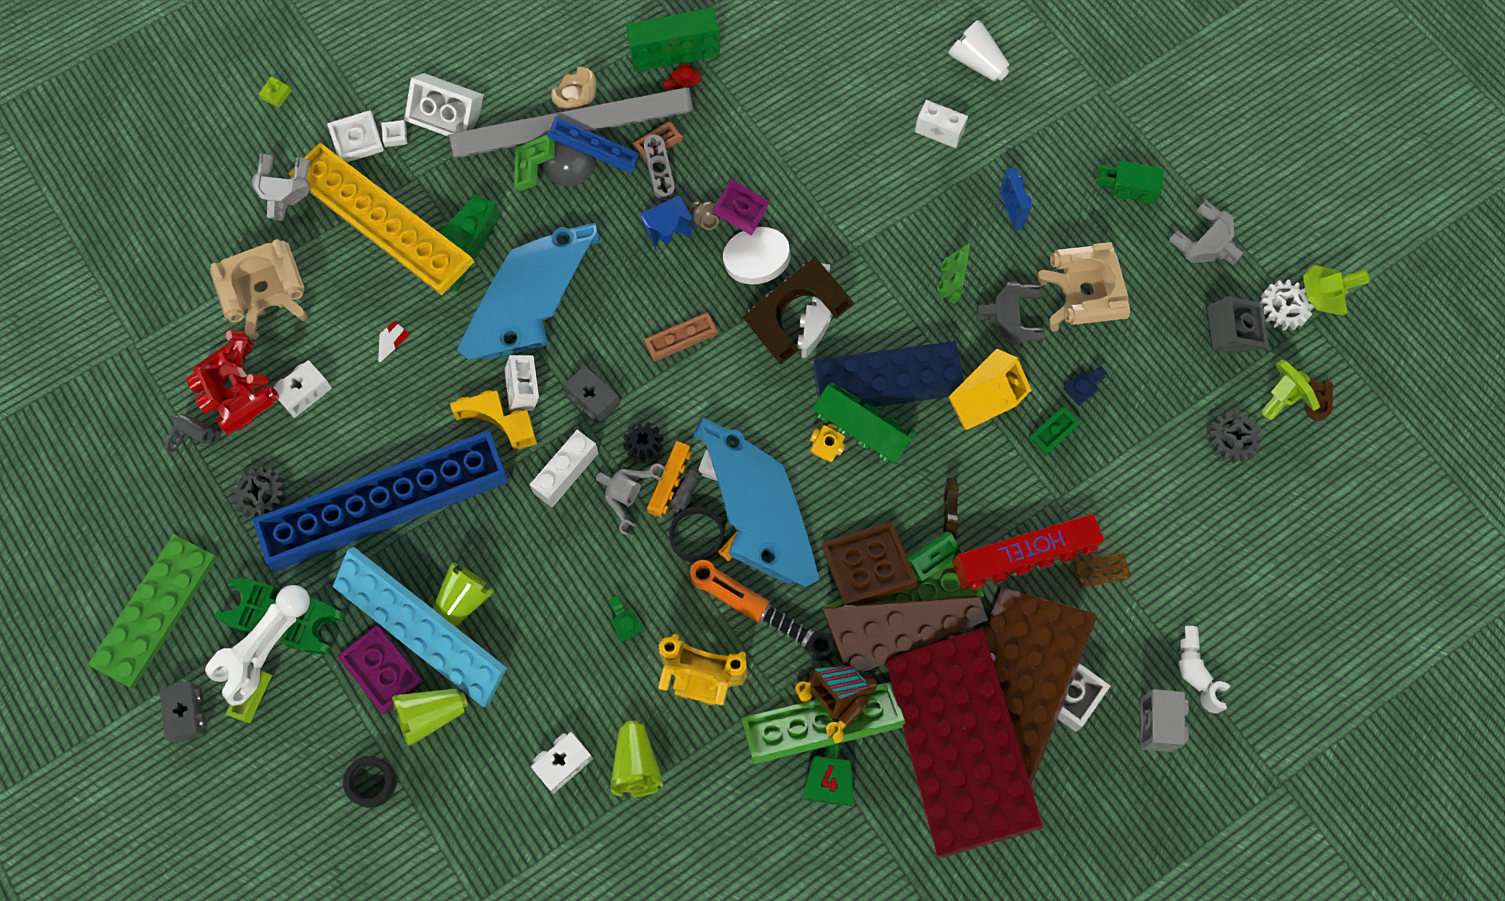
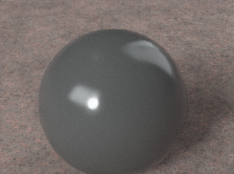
[542,140,596,186]

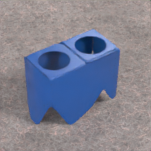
[641,195,698,249]

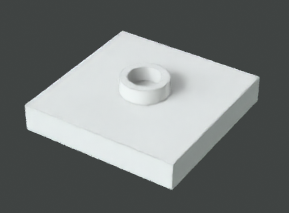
[327,110,384,162]

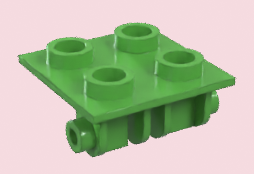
[937,243,970,303]

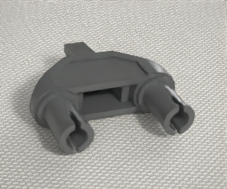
[976,281,1045,345]

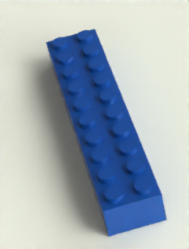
[252,430,509,571]

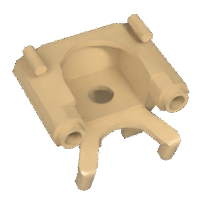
[210,239,308,340]
[1037,242,1130,332]

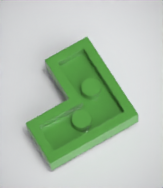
[514,134,555,191]

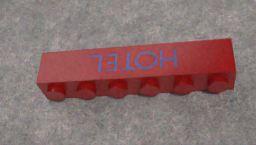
[952,514,1105,590]

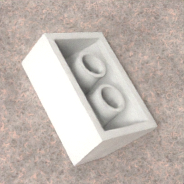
[404,73,484,136]

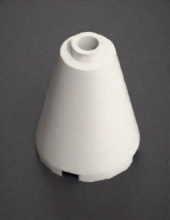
[948,20,1010,82]

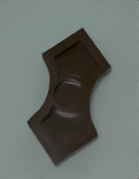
[943,478,959,541]

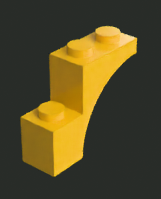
[450,390,537,451]

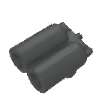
[164,414,220,452]

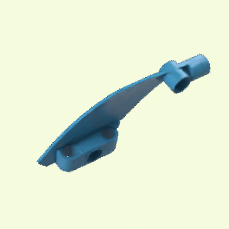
[693,417,819,587]

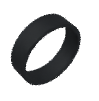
[669,507,724,563]

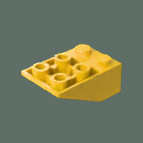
[949,349,1032,430]

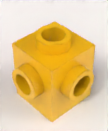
[808,423,846,463]

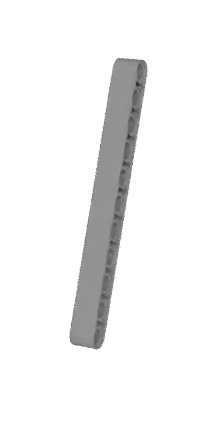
[449,88,694,158]

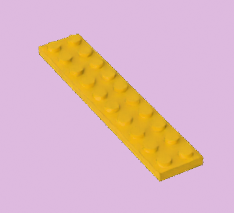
[288,143,474,296]

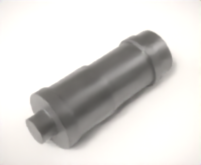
[669,470,702,514]

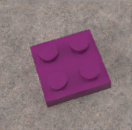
[712,178,770,236]

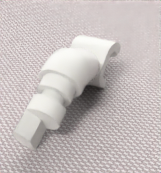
[1179,626,1230,714]

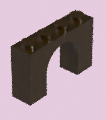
[742,257,854,365]

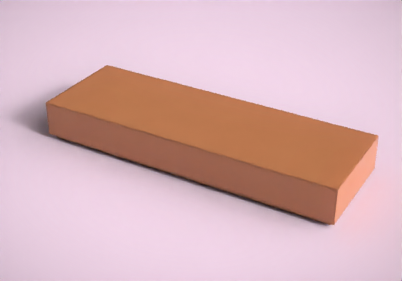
[644,312,718,362]

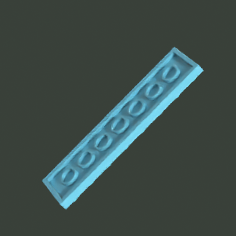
[333,547,507,708]

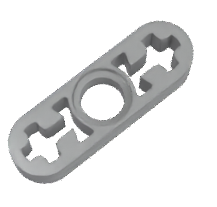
[644,134,674,200]

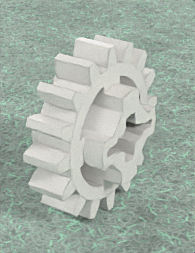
[1260,280,1314,330]

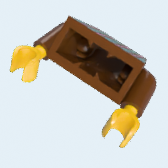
[795,665,876,743]

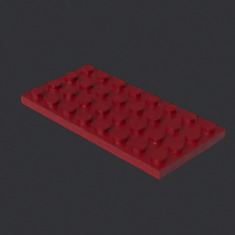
[886,628,1044,859]

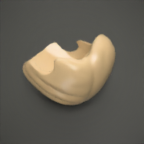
[551,66,597,111]

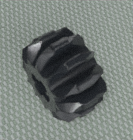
[623,421,664,463]

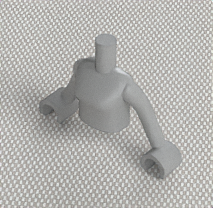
[596,464,667,537]

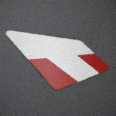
[378,321,410,362]

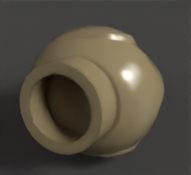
[689,201,720,230]

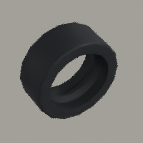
[343,756,396,808]

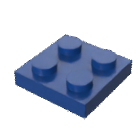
[1000,167,1032,231]

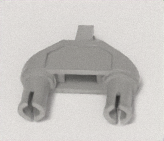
[252,154,311,221]
[1169,200,1243,265]

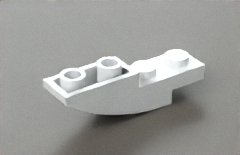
[798,264,832,358]

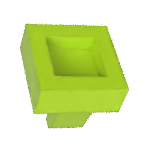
[259,76,292,108]

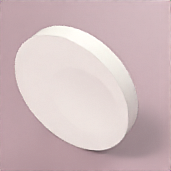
[723,227,791,284]

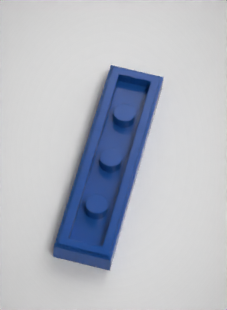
[547,117,639,173]

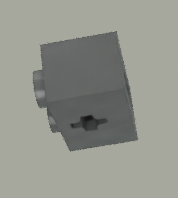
[564,365,620,423]
[160,682,207,743]

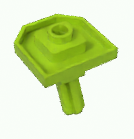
[1303,265,1370,316]
[1262,360,1320,420]

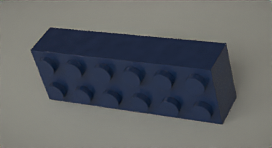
[813,341,964,407]

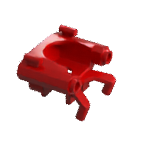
[186,330,279,435]

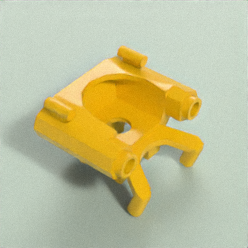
[658,634,747,705]

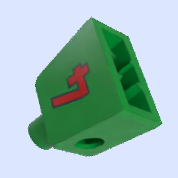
[802,744,853,807]

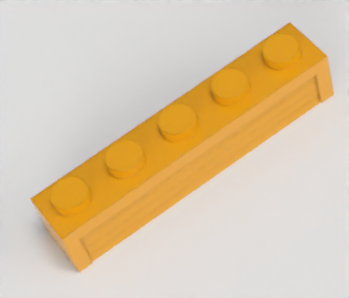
[647,441,692,518]

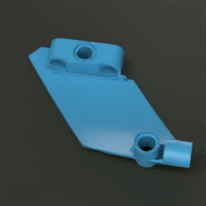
[457,222,601,360]

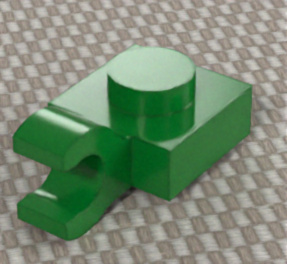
[608,596,644,643]

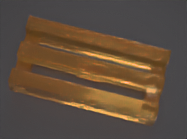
[1075,553,1131,588]

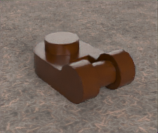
[1305,379,1333,421]

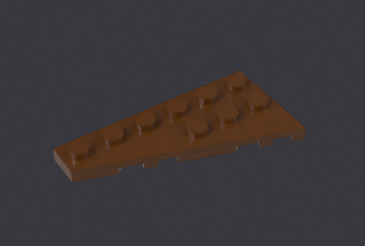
[822,595,988,674]

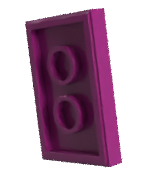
[337,624,425,715]

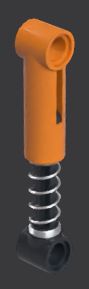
[690,560,834,661]

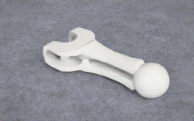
[205,585,310,705]

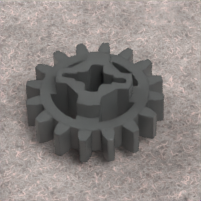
[1207,411,1263,464]
[230,466,287,518]

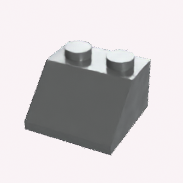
[1207,296,1269,353]

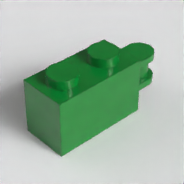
[1096,161,1165,204]

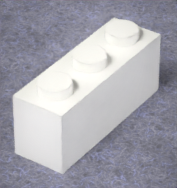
[530,430,599,507]

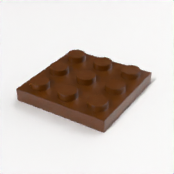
[822,521,917,606]

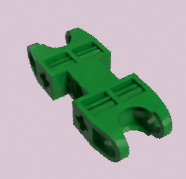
[214,578,345,655]

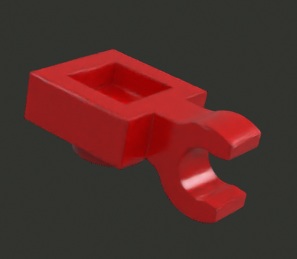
[663,62,701,92]

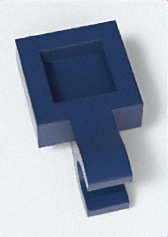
[1063,366,1108,406]

